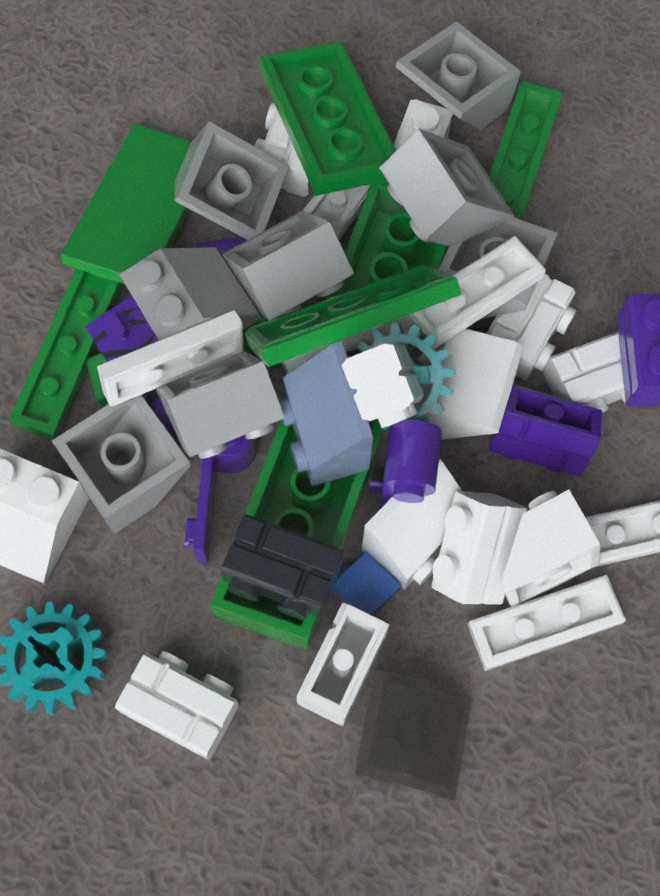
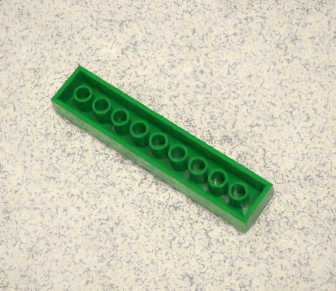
[210,181,449,650]

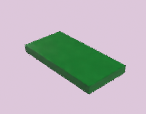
[259,41,396,196]
[61,123,192,284]
[244,264,462,367]

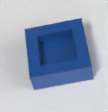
[332,551,401,616]

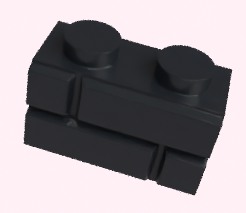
[221,514,343,620]

